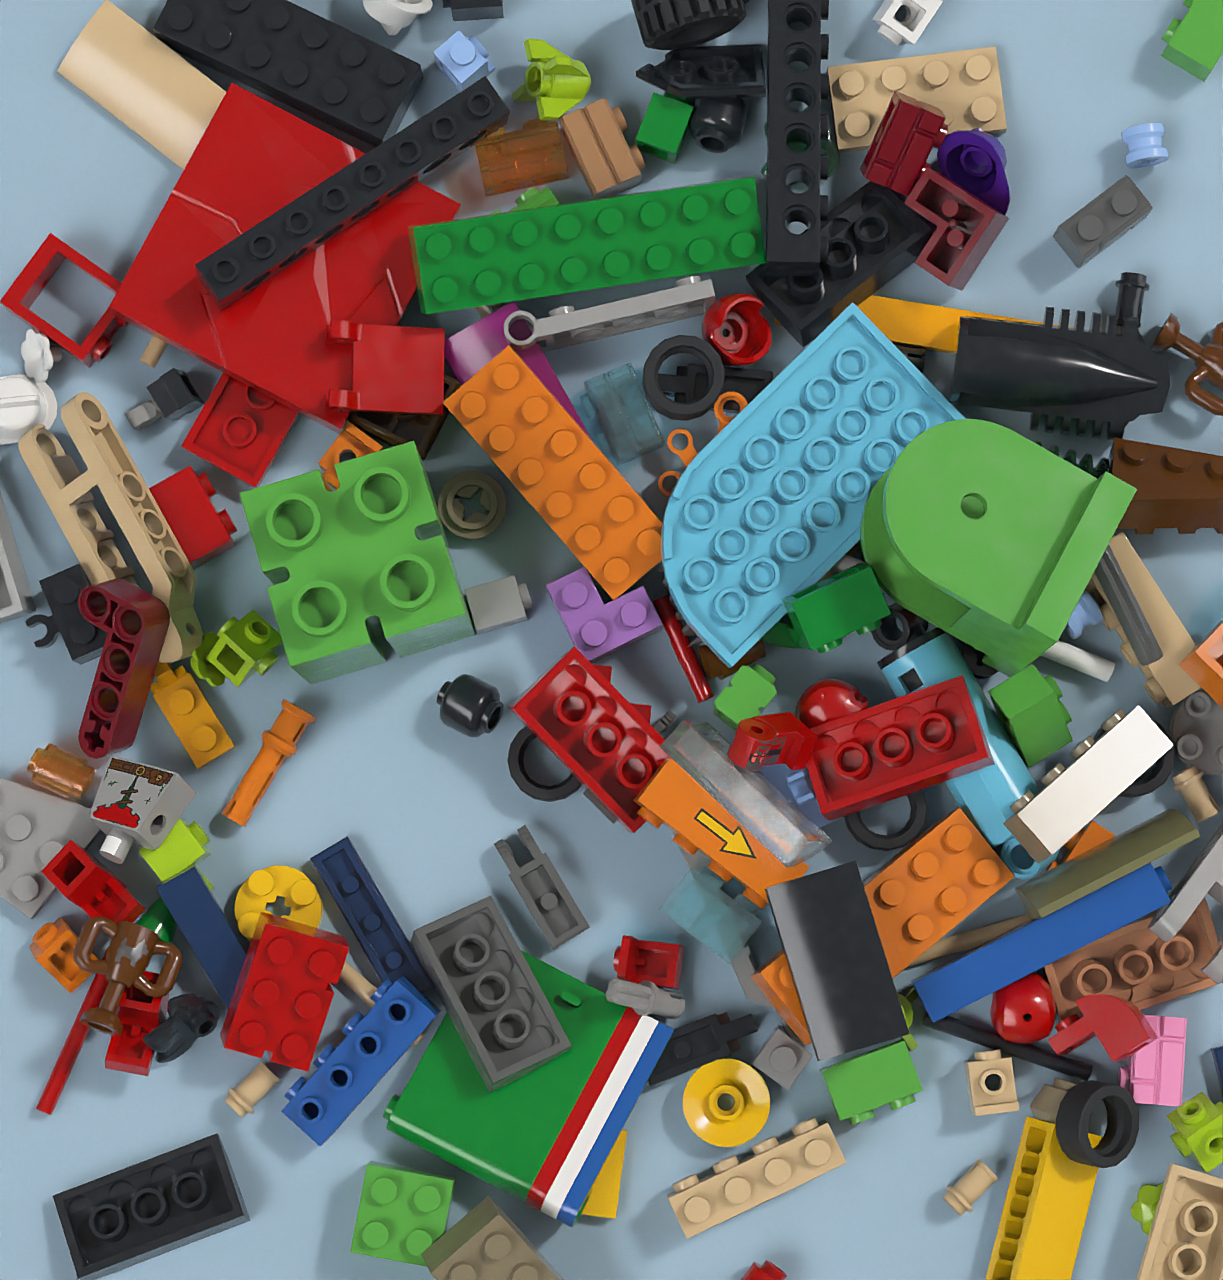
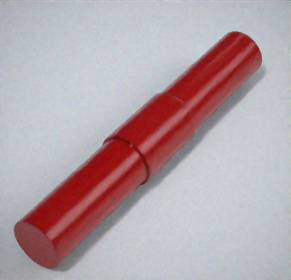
[653,595,714,703]

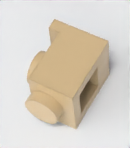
[964,1049,1020,1116]

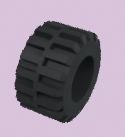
[631,0,747,50]

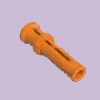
[221,699,317,827]

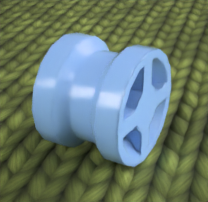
[1121,123,1169,168]
[1064,590,1103,640]

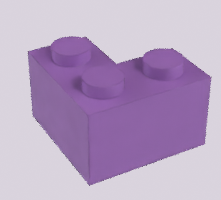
[546,567,663,664]

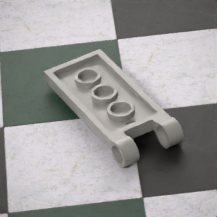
[504,276,715,352]

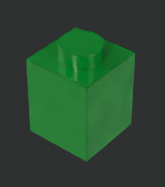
[635,92,694,164]

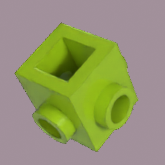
[206,610,282,687]
[1166,1092,1223,1174]

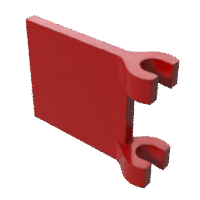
[324,320,445,415]

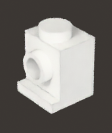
[872,0,943,46]

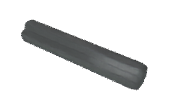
[1094,545,1163,666]

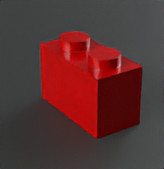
[149,466,238,570]

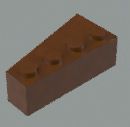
[1103,437,1223,535]

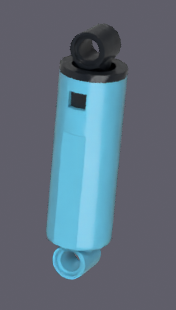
[871,603,1059,879]

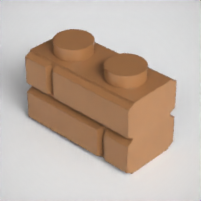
[559,98,646,199]

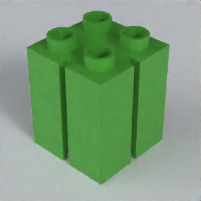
[239,441,475,685]

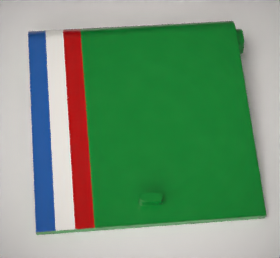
[383,950,674,1228]

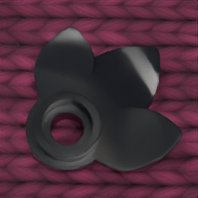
[143,993,220,1063]

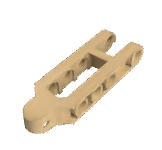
[18,392,203,663]

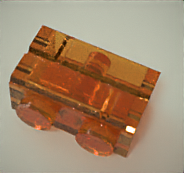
[475,118,569,197]

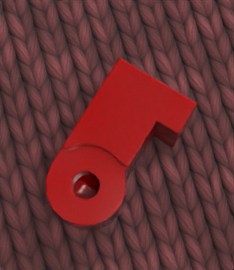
[727,712,818,770]

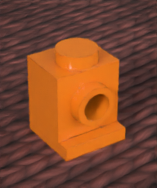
[318,421,384,490]

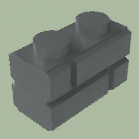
[1053,175,1153,269]

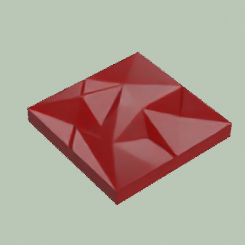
[109,83,461,434]

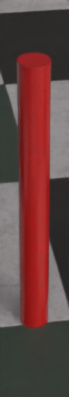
[36,947,108,1115]

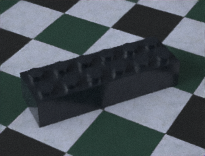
[153,0,424,147]

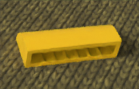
[985,1116,1103,1280]

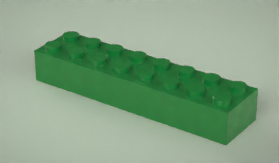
[408,177,766,314]

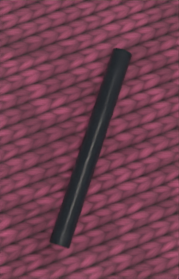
[922,1011,1093,1081]

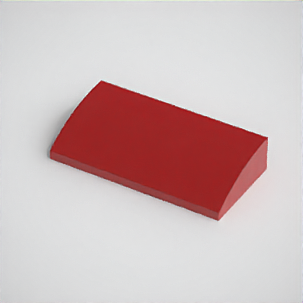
[508,646,696,833]
[806,675,995,821]

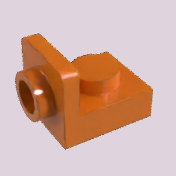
[29,917,101,994]

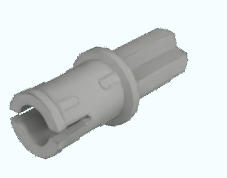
[605,978,685,1019]

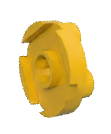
[234,865,323,943]

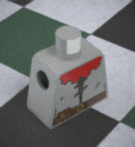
[90,755,196,864]

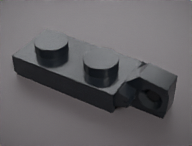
[658,363,774,414]
[648,1012,758,1086]

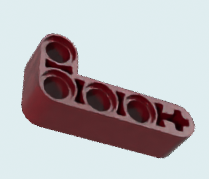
[78,578,170,759]

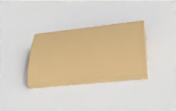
[57,0,226,170]
[1136,1163,1223,1280]

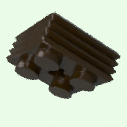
[347,374,461,461]

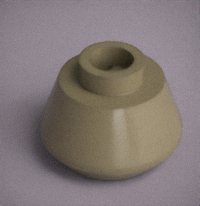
[1030,1078,1077,1124]

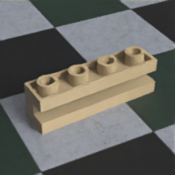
[1085,531,1202,708]

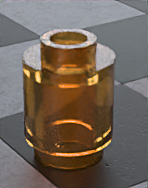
[27,743,96,800]

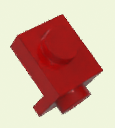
[613,935,685,990]

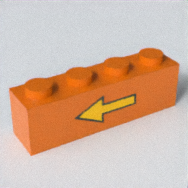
[633,758,809,910]

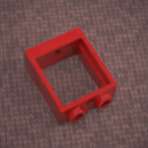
[0,233,130,368]

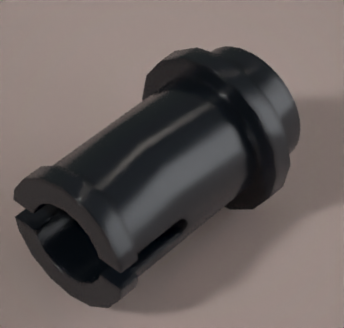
[1115,272,1150,328]

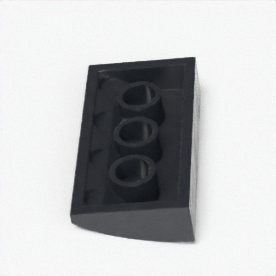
[746,181,932,347]
[765,861,910,1061]
[53,1133,251,1280]

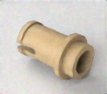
[1171,765,1221,823]
[224,1061,280,1118]
[942,1159,998,1216]

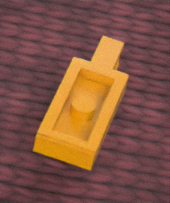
[151,661,236,770]

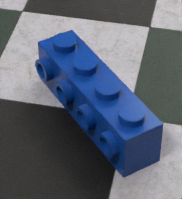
[281,976,442,1146]

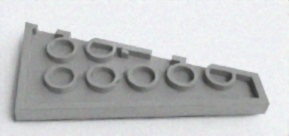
[0,777,102,919]

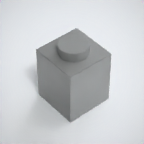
[464,575,533,635]
[750,1028,813,1091]

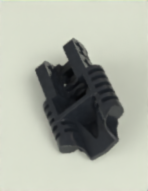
[949,307,1170,441]

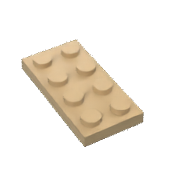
[826,46,1007,153]

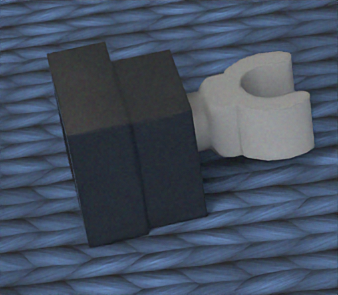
[125,368,204,431]

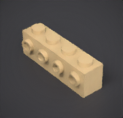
[667,1117,847,1239]

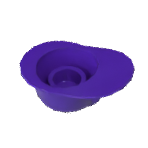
[937,128,1011,215]

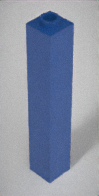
[911,862,1172,1023]

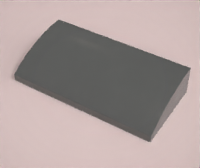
[411,896,572,1093]

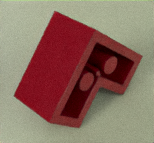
[904,167,1009,291]

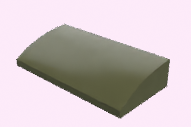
[1014,809,1201,920]

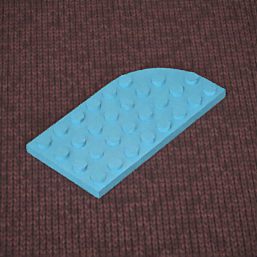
[661,302,965,668]

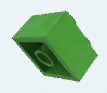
[350,1161,457,1267]

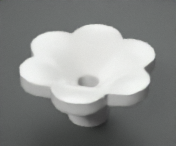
[21,329,62,382]

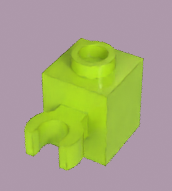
[138,818,215,891]

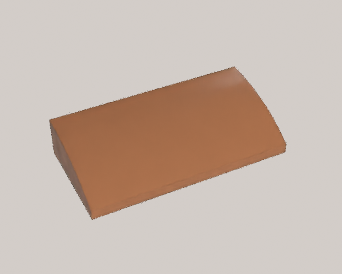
[1041,898,1223,1022]

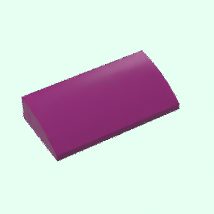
[444,301,591,438]

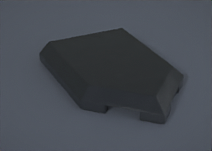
[636,44,766,100]

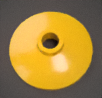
[683,1058,770,1147]

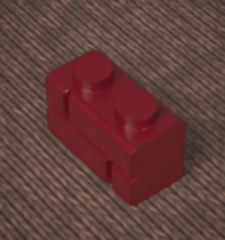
[860,91,948,196]

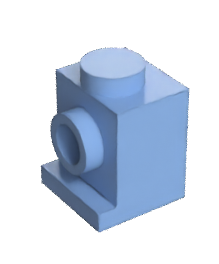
[433,30,495,92]

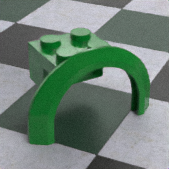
[760,539,891,653]

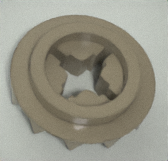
[438,471,507,540]

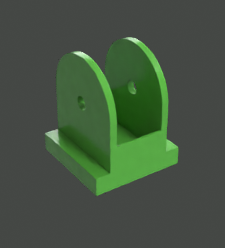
[860,419,1137,677]

